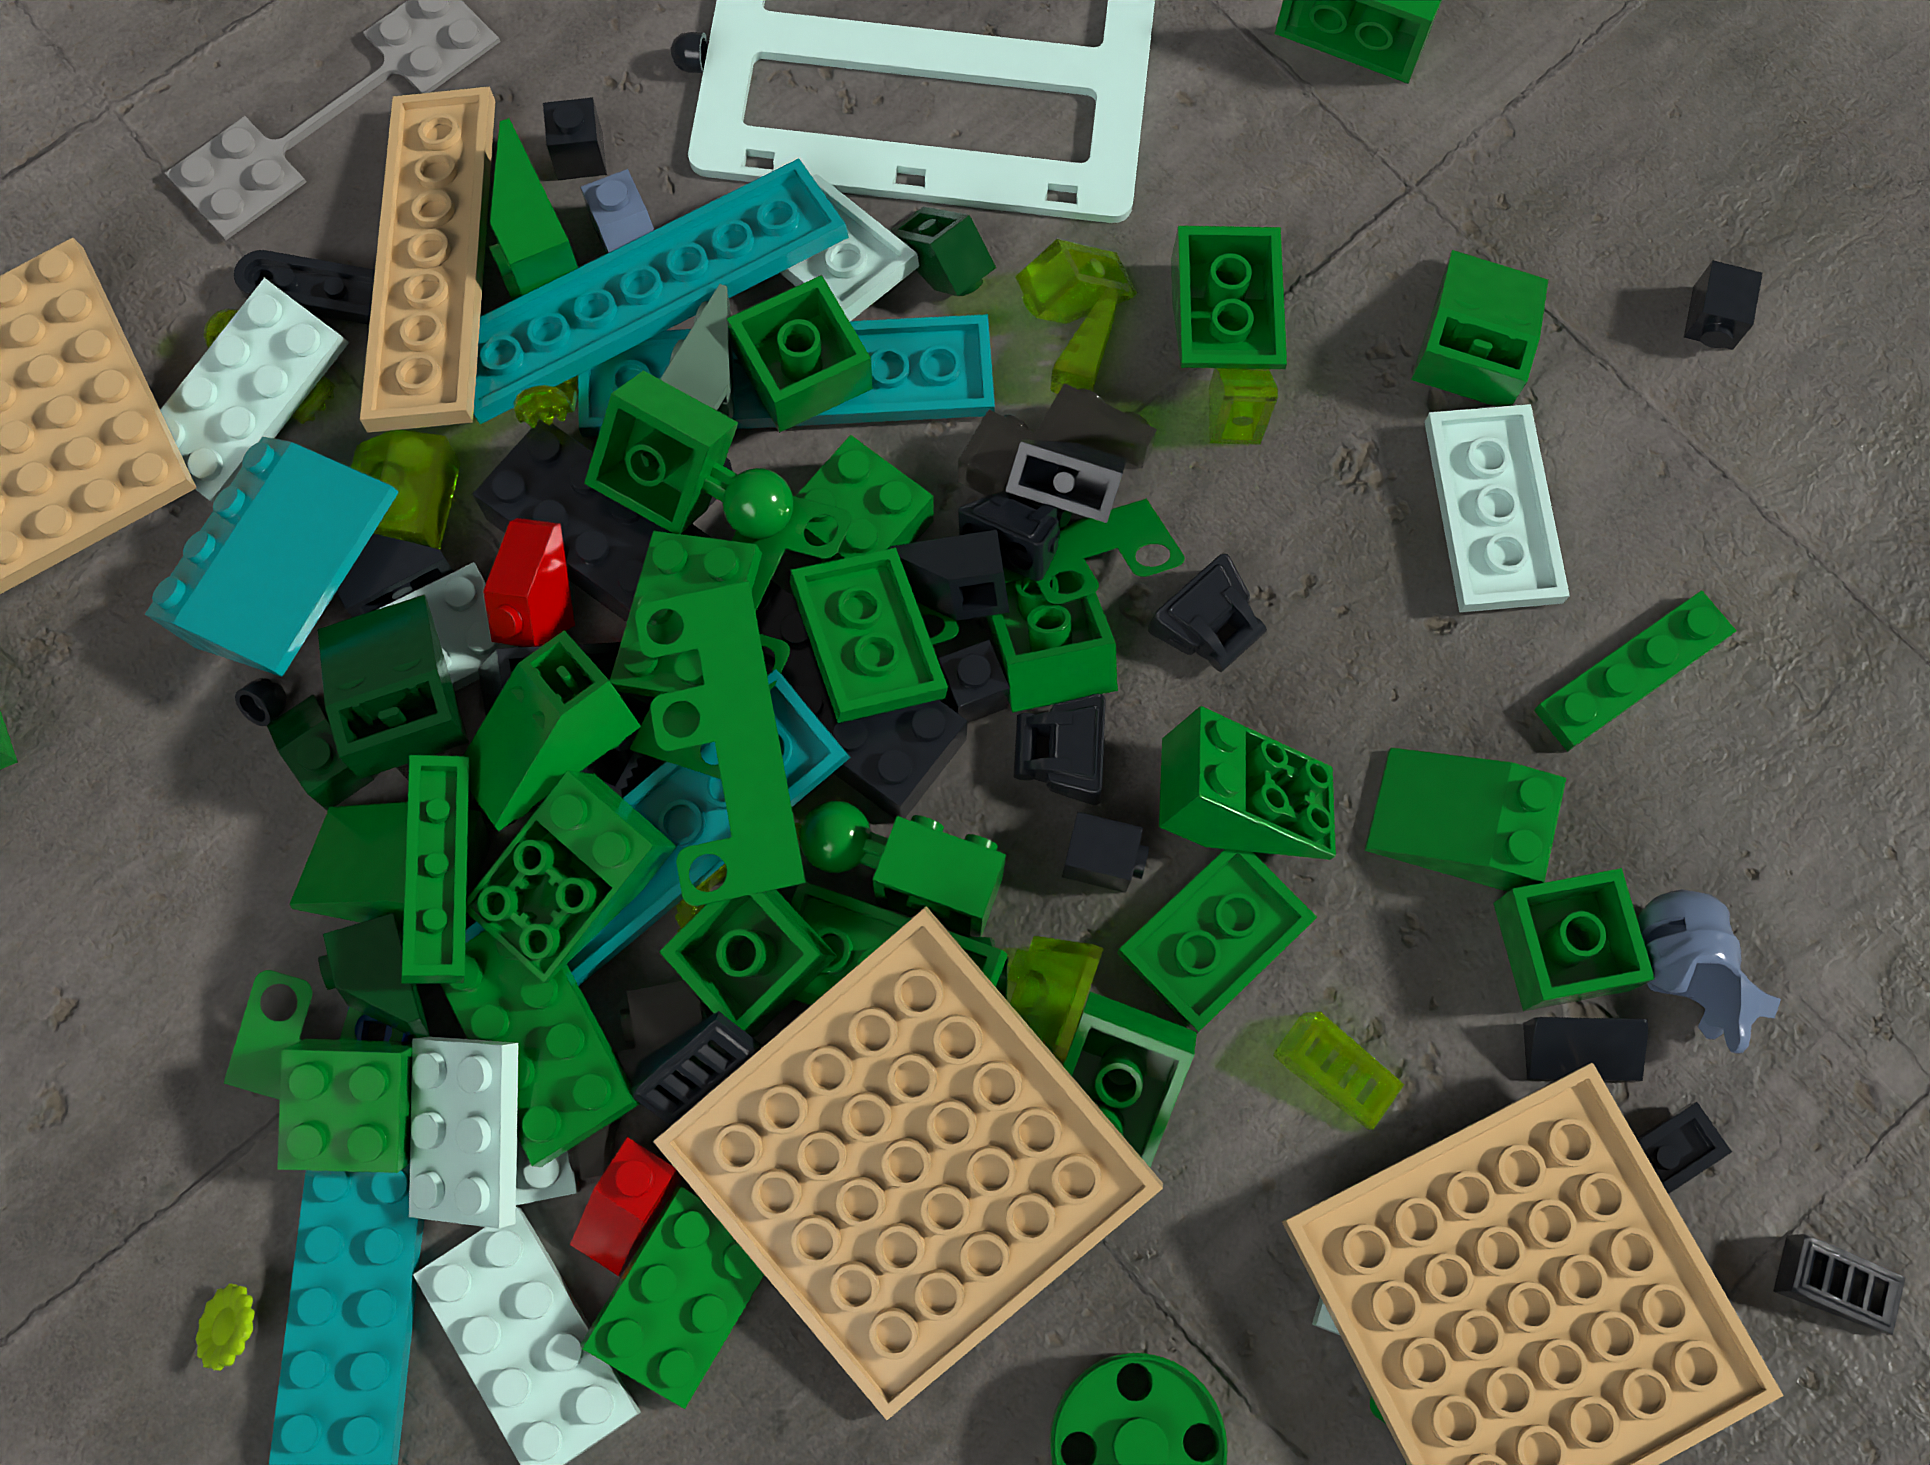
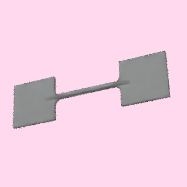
[165,0,500,240]

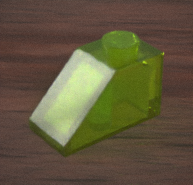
[1015,239,1137,324]
[1209,368,1278,445]

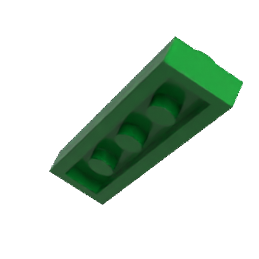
[1534,590,1736,752]
[401,755,469,983]

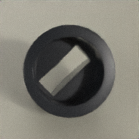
[670,32,708,73]
[235,678,287,726]

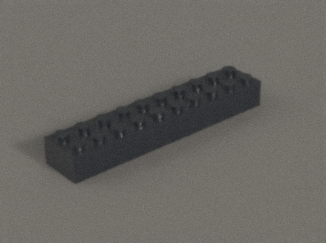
[472,416,968,819]

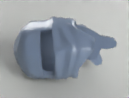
[1637,889,1781,1054]

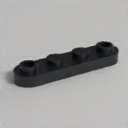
[234,250,375,325]

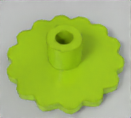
[195,1283,254,1371]

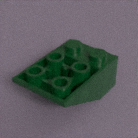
[317,594,469,779]

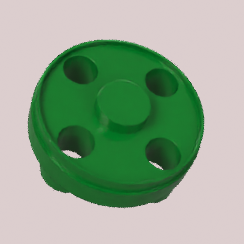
[1048,1353,1228,1465]

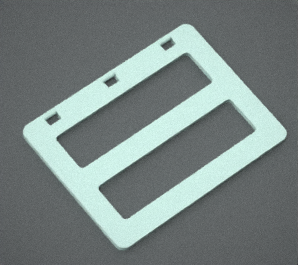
[688,0,1155,223]

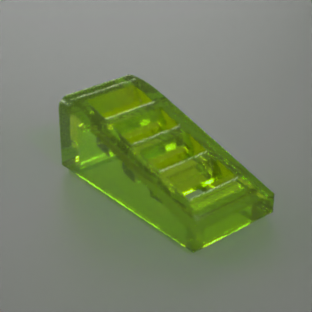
[1050,287,1119,402]
[1273,1011,1405,1130]

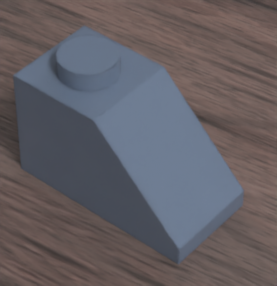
[580,169,654,254]

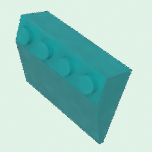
[144,436,399,677]

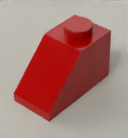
[483,518,575,647]
[570,1137,683,1276]

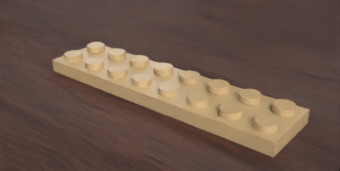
[360,86,495,433]

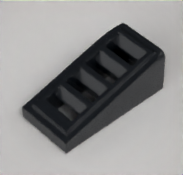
[630,1011,761,1124]
[1773,1234,1906,1335]

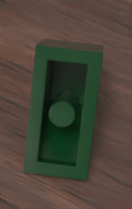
[890,206,997,296]
[267,694,374,811]
[318,913,430,1039]

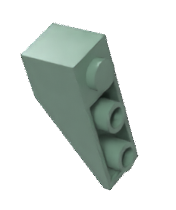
[660,284,734,419]

